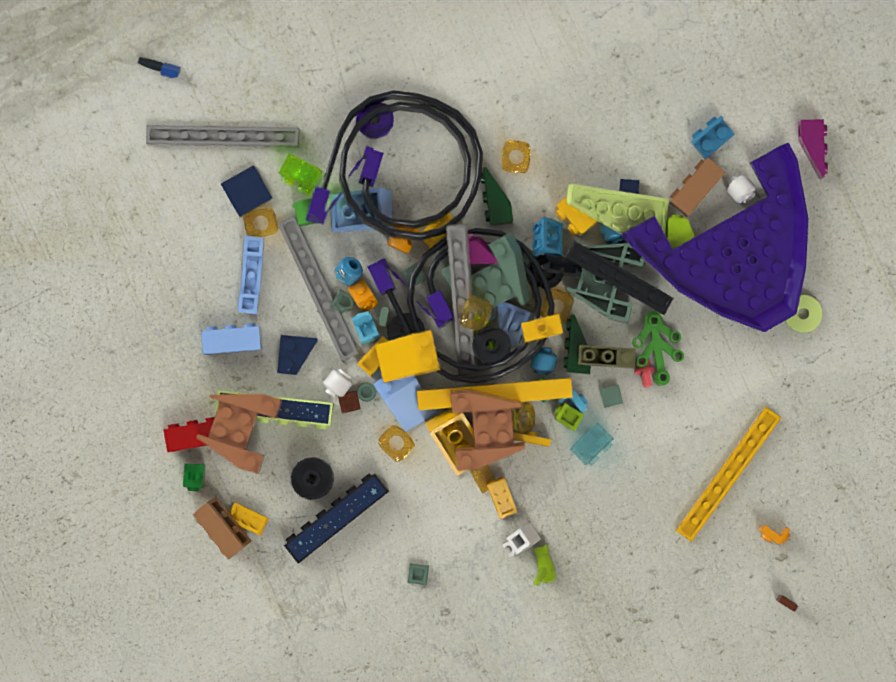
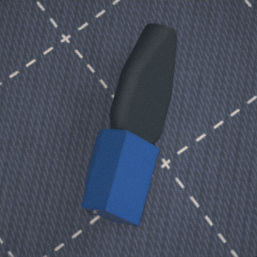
[138,57,181,78]

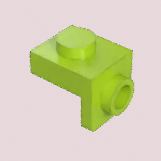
[554,403,584,431]

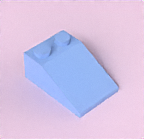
[330,188,393,233]
[373,376,437,433]

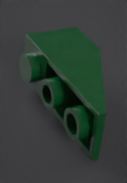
[481,167,513,226]
[563,315,591,375]

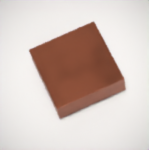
[338,391,361,414]
[776,595,798,612]

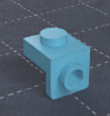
[352,311,380,345]
[558,389,588,413]

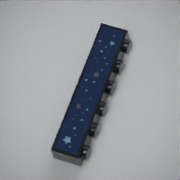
[284,473,389,564]

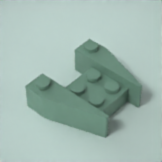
[441,232,531,323]
[566,243,645,324]

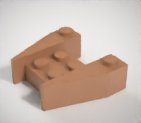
[451,389,525,471]
[196,394,283,474]

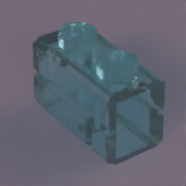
[570,422,614,466]

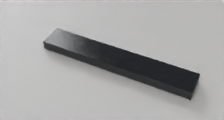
[564,240,674,315]

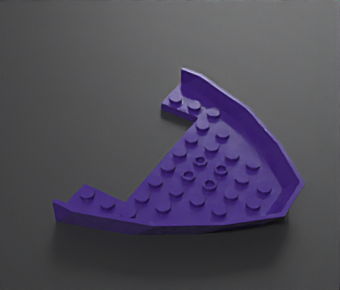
[620,142,809,332]

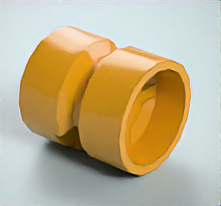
[386,227,420,254]

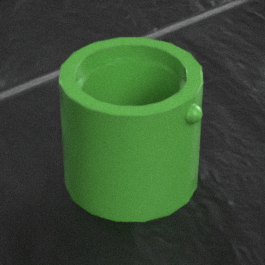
[292,198,317,226]

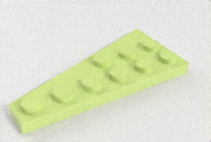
[567,184,669,234]

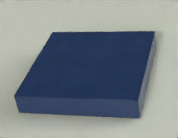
[221,165,273,217]

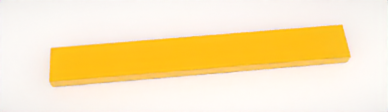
[417,377,573,410]
[675,407,781,542]

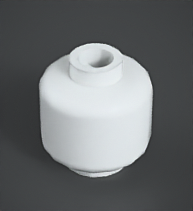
[727,175,756,204]
[324,368,352,398]

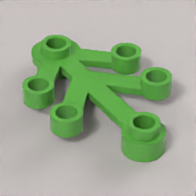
[632,311,684,386]

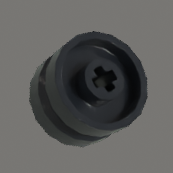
[291,457,334,500]

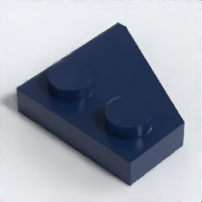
[277,335,318,375]

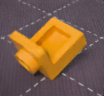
[348,279,379,312]
[758,525,791,545]

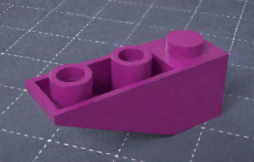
[798,119,828,179]

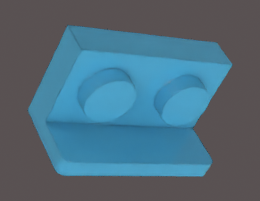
[690,116,735,160]
[532,217,563,258]

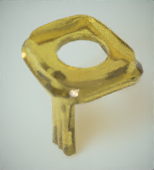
[502,140,531,173]
[243,208,278,237]
[541,289,574,324]
[460,296,492,331]
[511,402,535,433]
[378,425,415,462]

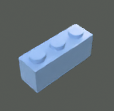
[201,323,262,355]

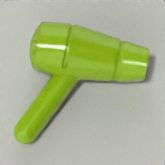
[533,545,557,586]

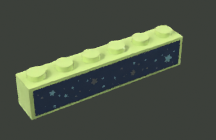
[215,390,334,430]

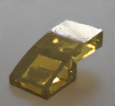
[469,465,496,494]

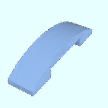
[238,236,264,314]

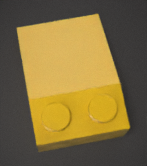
[376,330,440,383]
[425,408,475,476]

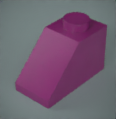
[468,234,498,264]

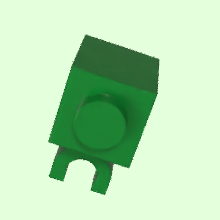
[183,463,206,492]

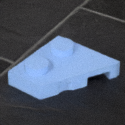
[497,302,532,348]

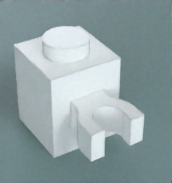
[502,523,541,557]

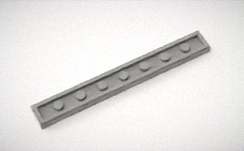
[146,125,299,147]
[278,216,359,362]
[447,225,478,376]

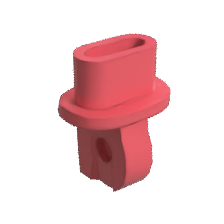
[634,360,655,388]

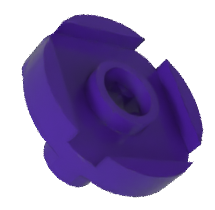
[356,102,394,139]

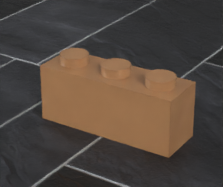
[670,158,725,218]
[192,496,252,560]

